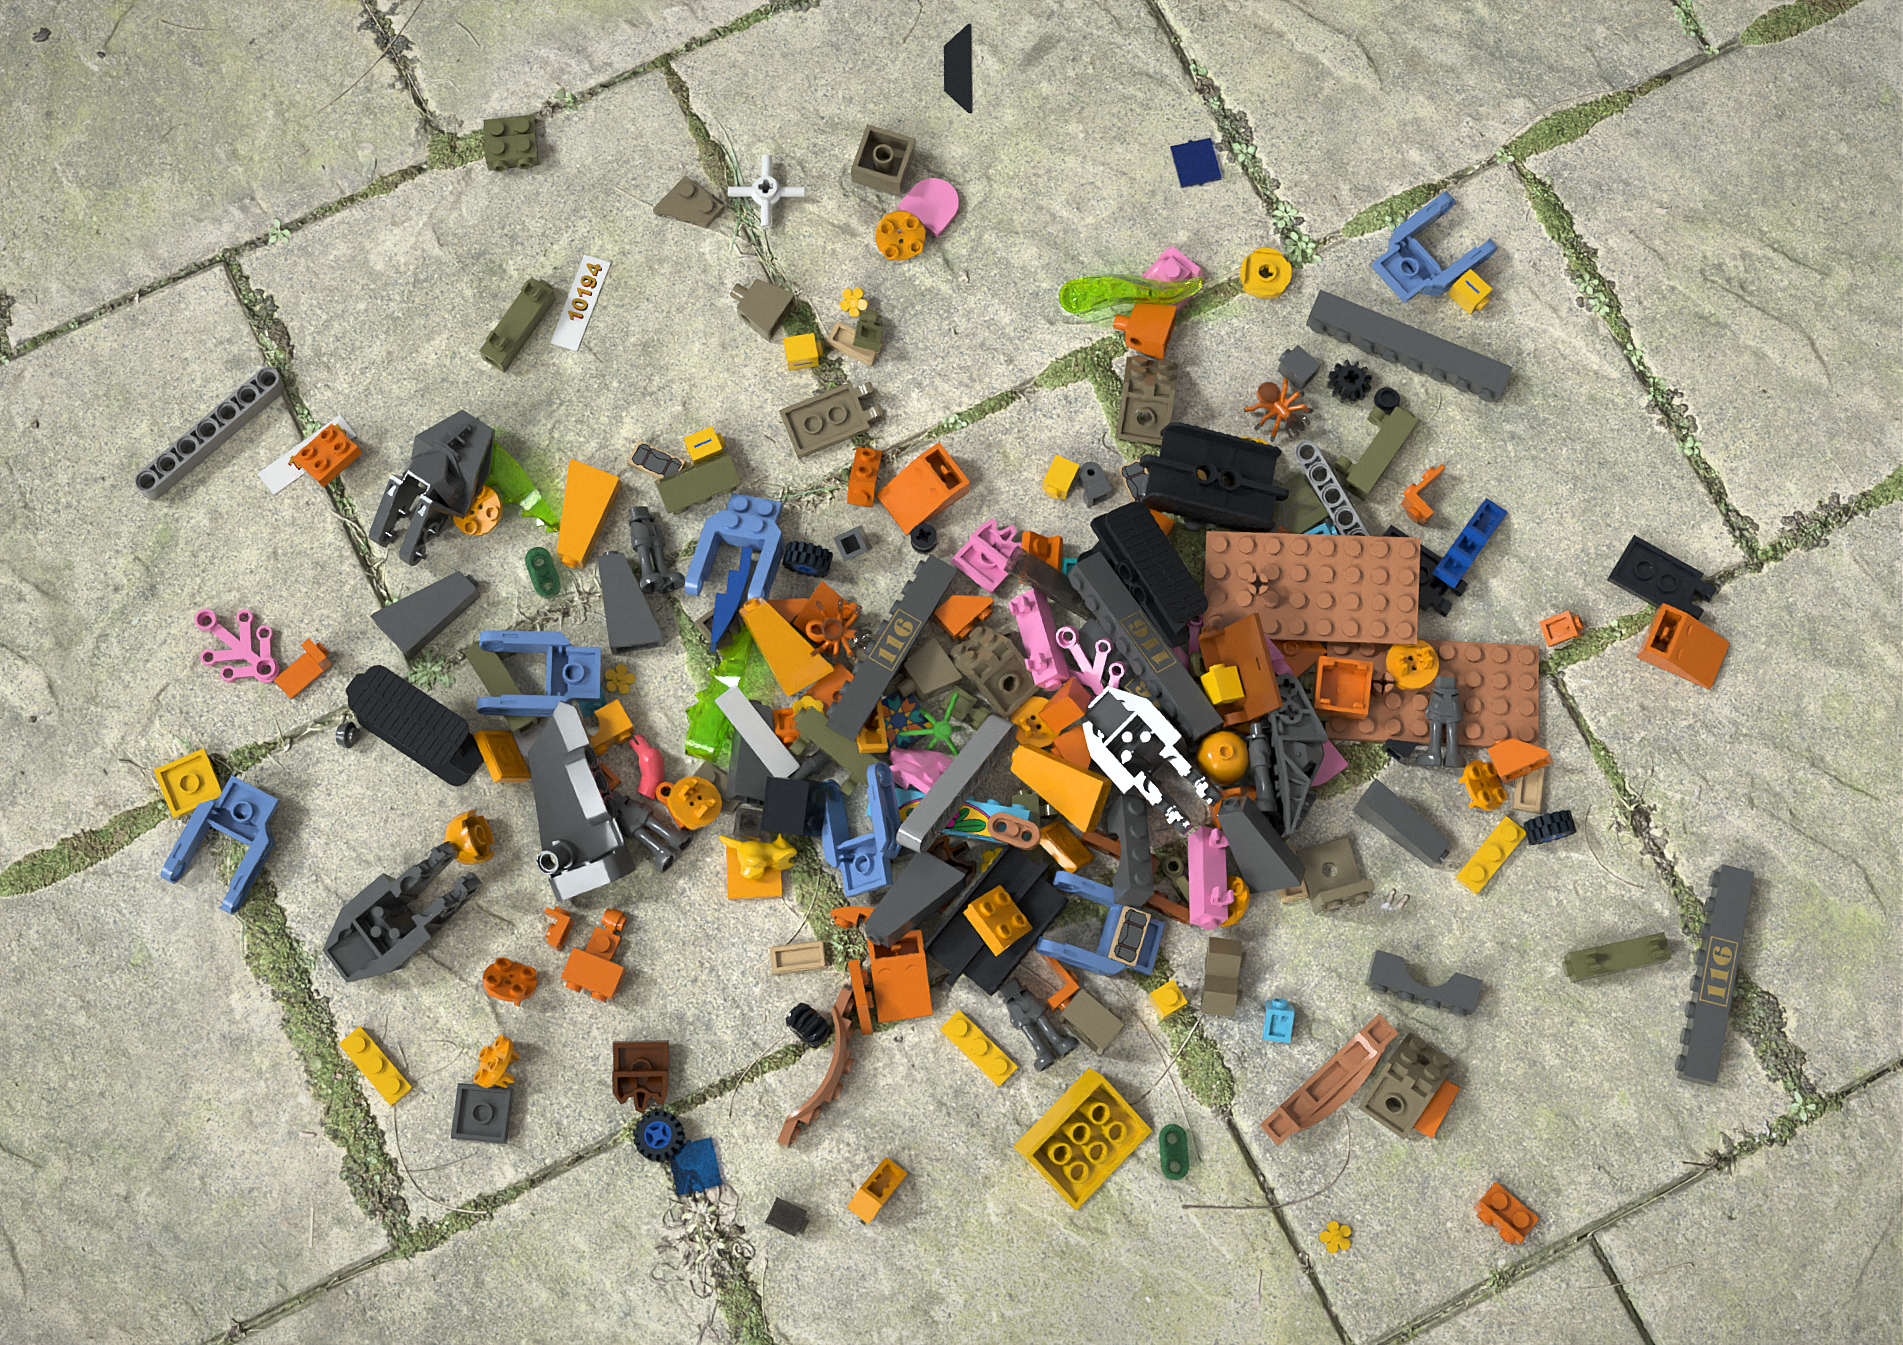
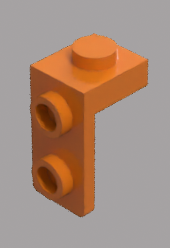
[847,447,882,508]
[1401,464,1446,526]
[274,638,332,699]
[1039,953,1080,1012]

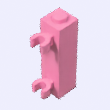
[1008,589,1070,691]
[1188,826,1234,930]

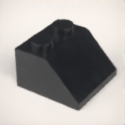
[760,776,828,837]

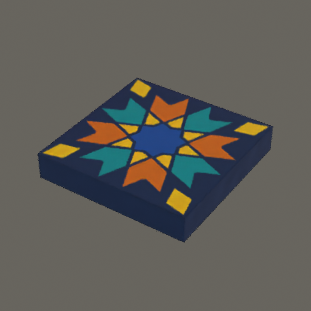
[881,691,933,755]

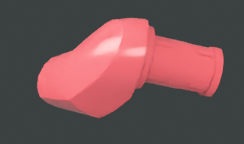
[629,734,665,800]

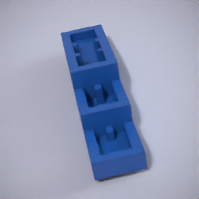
[1432,498,1508,588]
[710,547,753,653]

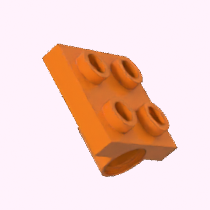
[293,423,363,488]

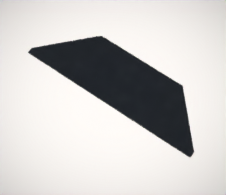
[944,24,972,113]

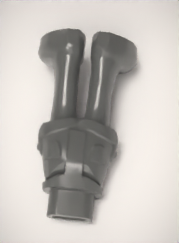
[629,506,685,594]
[1416,676,1467,768]
[1246,723,1278,817]
[612,791,694,874]
[998,977,1080,1073]

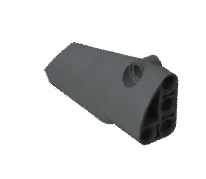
[528,701,637,902]

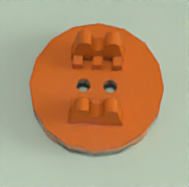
[482,957,537,1007]

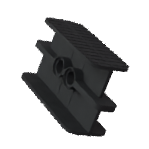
[1139,422,1289,533]
[1077,501,1208,648]
[345,665,484,786]
[923,844,1069,996]

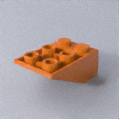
[876,442,970,536]
[1636,603,1730,690]
[867,930,933,1023]

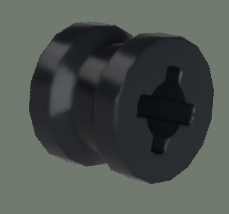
[911,523,937,554]

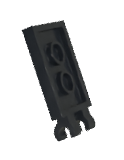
[1382,525,1468,618]
[1607,535,1717,620]

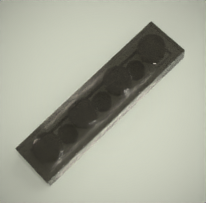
[1003,546,1097,621]

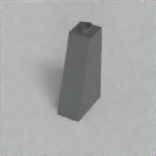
[597,551,665,654]
[370,571,481,660]
[725,700,775,807]
[1352,778,1451,868]
[1217,796,1306,894]
[864,851,966,948]

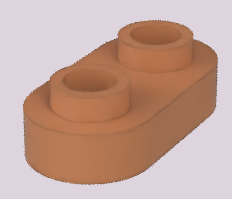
[987,812,1041,850]

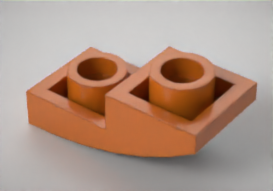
[830,906,875,929]
[1413,1079,1461,1138]

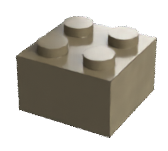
[851,124,916,196]
[1058,989,1125,1056]

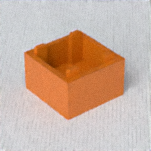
[1312,656,1373,721]

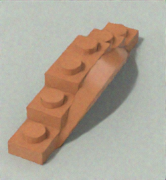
[777,988,855,1148]
[1259,1013,1399,1147]

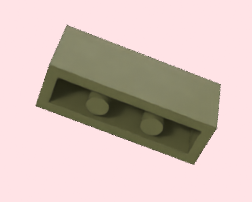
[654,451,741,515]

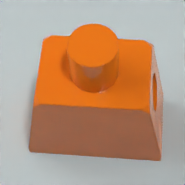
[1113,303,1177,360]

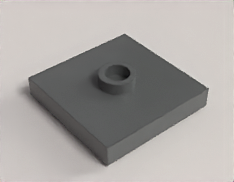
[450,1083,514,1145]

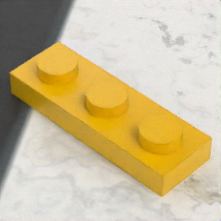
[1455,816,1526,895]
[940,1010,1018,1088]
[339,1026,414,1107]

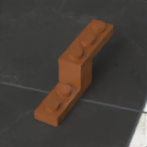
[1080,829,1192,927]

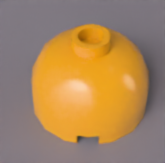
[1195,730,1249,786]
[443,809,494,865]

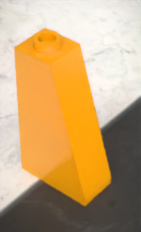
[557,459,622,569]
[738,597,834,697]
[1010,744,1113,832]

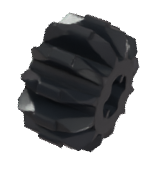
[1327,359,1372,404]
[785,1002,832,1049]

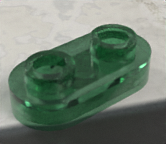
[525,547,561,599]
[1158,1124,1189,1181]

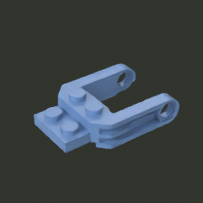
[1371,191,1498,304]
[685,493,786,602]
[477,630,601,717]
[821,761,902,897]
[160,775,281,915]
[1035,871,1165,976]

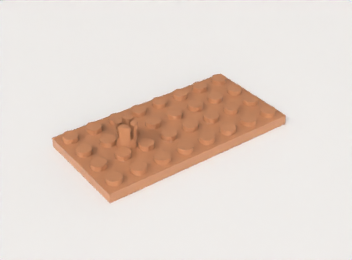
[1203,531,1421,645]
[1324,639,1539,748]

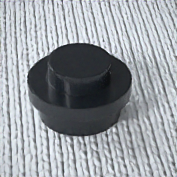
[1374,387,1400,413]

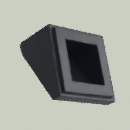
[1382,739,1418,764]

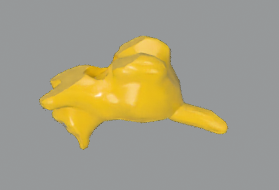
[718,833,797,880]

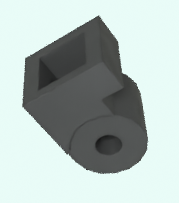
[1079,462,1112,508]

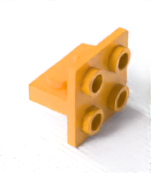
[963,885,1033,956]

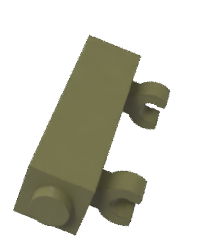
[479,277,556,373]
[1333,406,1418,501]
[464,640,545,737]
[788,706,880,796]
[1011,790,1063,882]
[1562,932,1672,983]

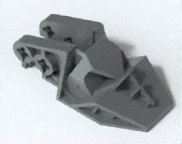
[369,410,495,566]
[1260,673,1328,842]
[1081,686,1223,835]
[322,841,483,983]

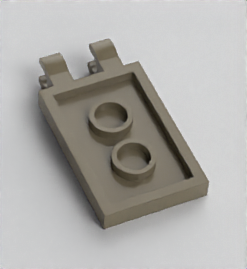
[779,382,885,459]

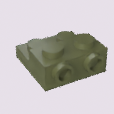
[483,115,539,172]

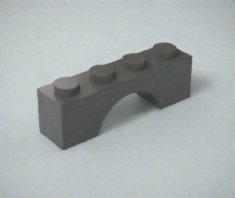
[1107,794,1154,908]
[1365,950,1483,1017]

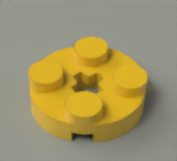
[1240,247,1292,299]

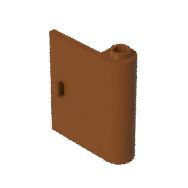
[1197,613,1283,729]

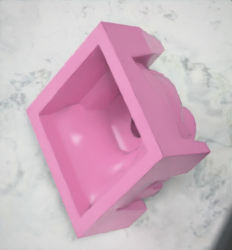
[1133,246,1205,314]

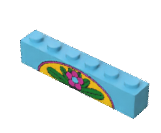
[866,784,1034,845]

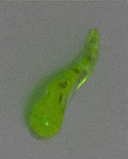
[1059,273,1204,316]
[476,417,561,533]
[685,624,754,763]

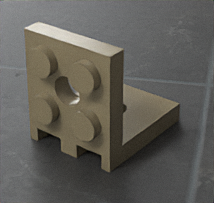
[1115,355,1178,445]
[947,624,1041,719]
[1296,837,1375,915]
[1358,1032,1456,1140]

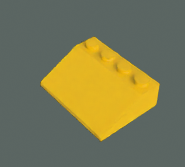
[1013,1068,1152,1211]

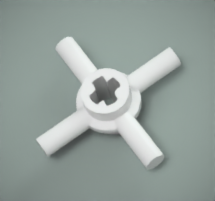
[728,154,805,229]

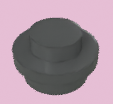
[336,722,359,749]

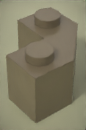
[1201,937,1246,1017]

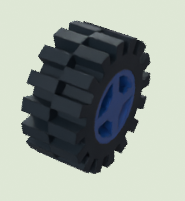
[782,541,833,578]
[1523,810,1577,845]
[633,1110,686,1163]

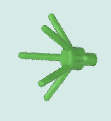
[899,692,963,757]

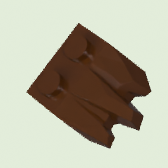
[927,834,977,914]
[612,1040,669,1114]

